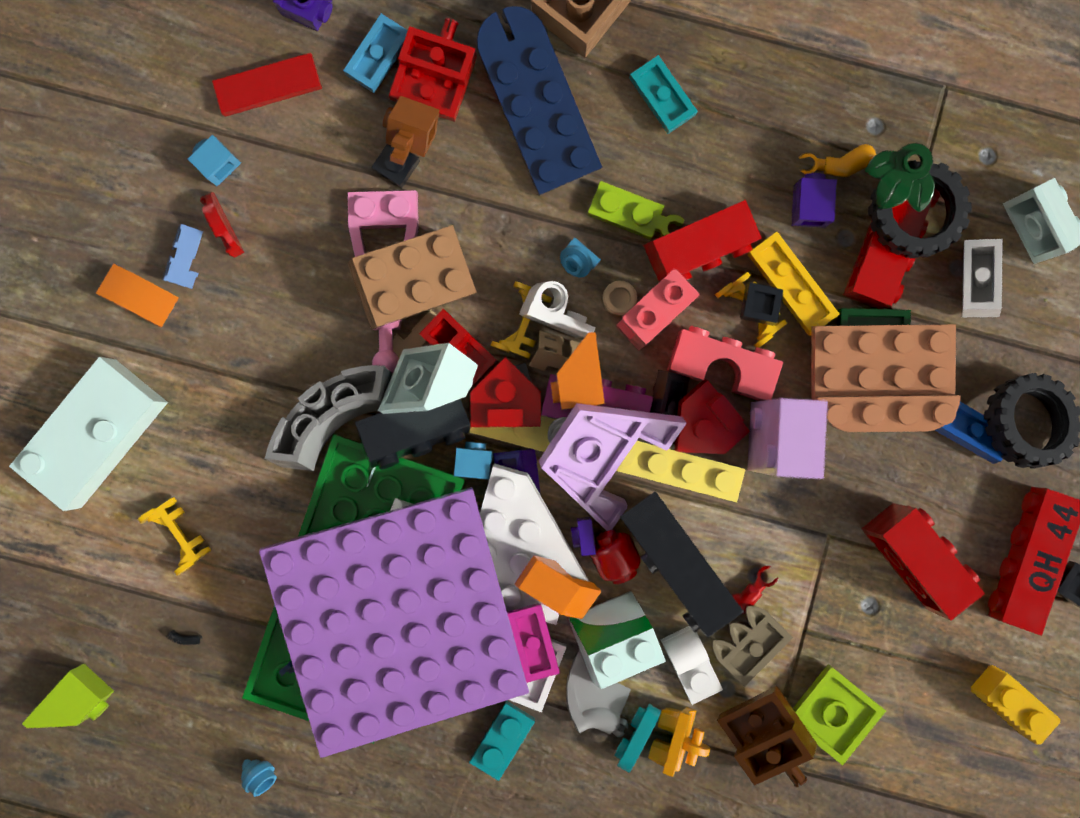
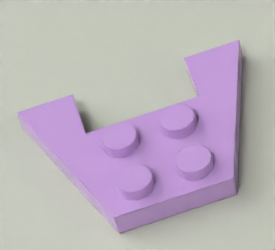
[539,403,687,531]

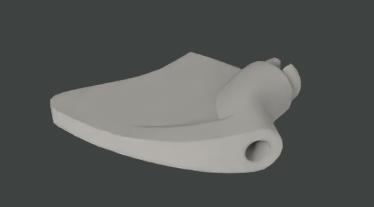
[566,649,631,737]

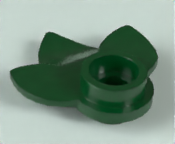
[865,143,935,212]

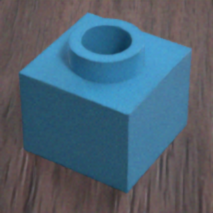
[188,134,241,186]
[454,442,493,479]

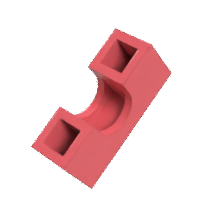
[666,326,783,401]

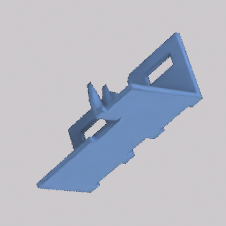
[162,224,203,289]

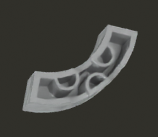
[265,365,393,471]

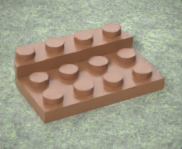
[811,324,961,432]

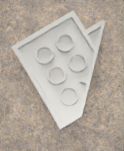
[480,463,590,625]

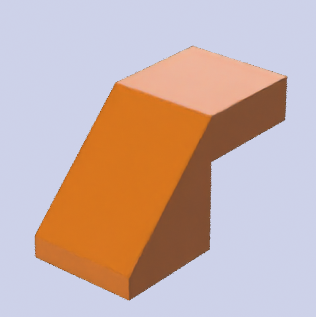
[515,555,601,619]

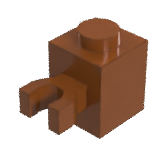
[383,96,440,165]

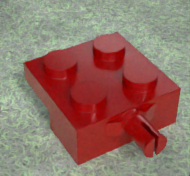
[389,18,477,122]

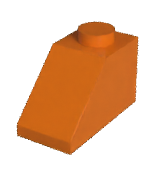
[551,332,605,410]

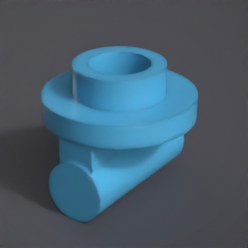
[560,238,601,277]

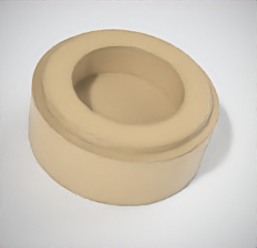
[602,281,637,316]

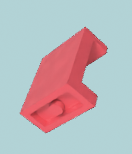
[616,269,700,351]

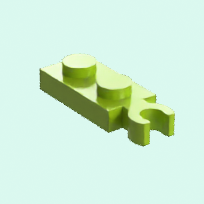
[588,181,685,240]

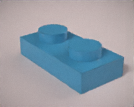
[343,13,408,93]

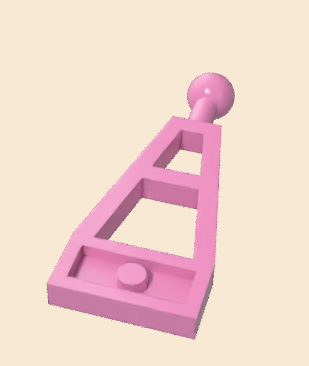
[348,190,419,373]

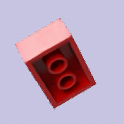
[861,503,985,621]

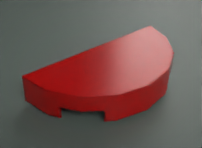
[200,192,245,258]

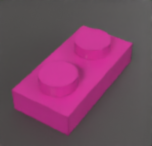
[507,603,560,683]

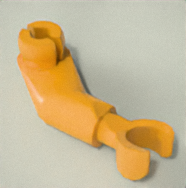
[798,144,876,177]

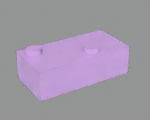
[747,398,827,479]

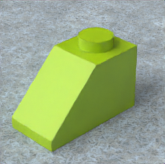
[22,664,114,728]

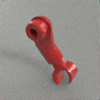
[731,566,779,615]

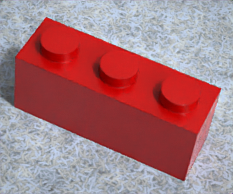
[643,200,762,282]

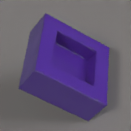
[571,517,596,556]

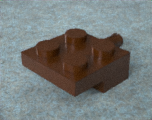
[717,686,817,787]

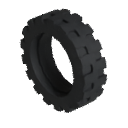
[868,160,972,258]
[984,373,1080,469]

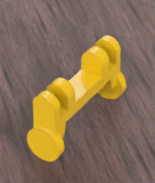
[715,272,787,348]
[490,281,552,359]
[138,497,212,576]

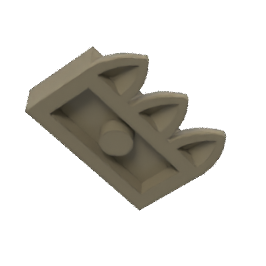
[713,606,793,687]

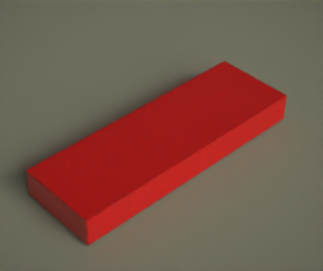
[212,53,323,117]

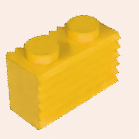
[971,665,1061,745]

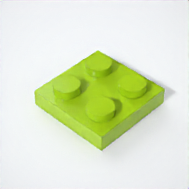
[793,664,886,765]

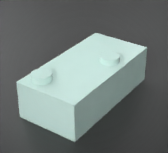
[9,357,168,511]

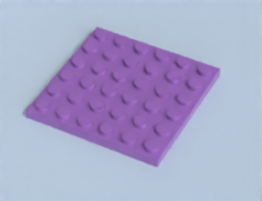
[259,487,529,758]

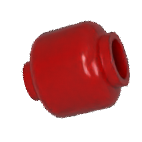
[590,530,641,584]

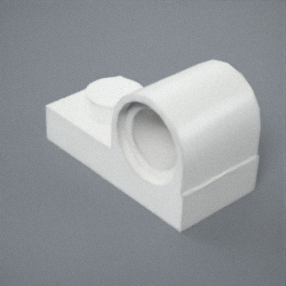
[519,281,596,340]
[660,626,723,705]

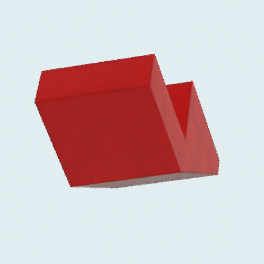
[419,309,498,386]

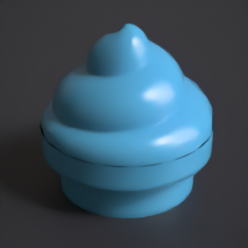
[241,759,277,797]

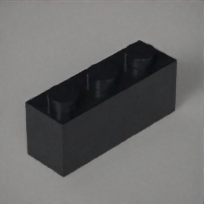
[355,399,471,470]

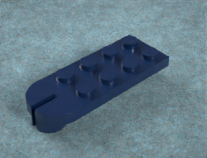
[477,6,603,196]

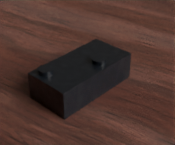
[620,491,744,638]

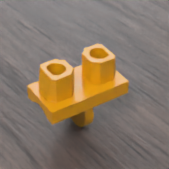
[648,707,711,777]

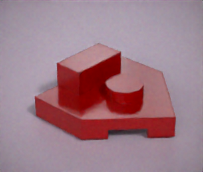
[470,357,541,427]
[674,379,750,454]

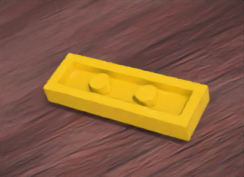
[747,232,840,336]

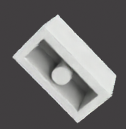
[962,239,1002,317]

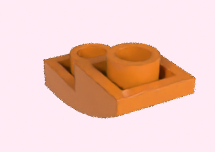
[95,263,179,328]

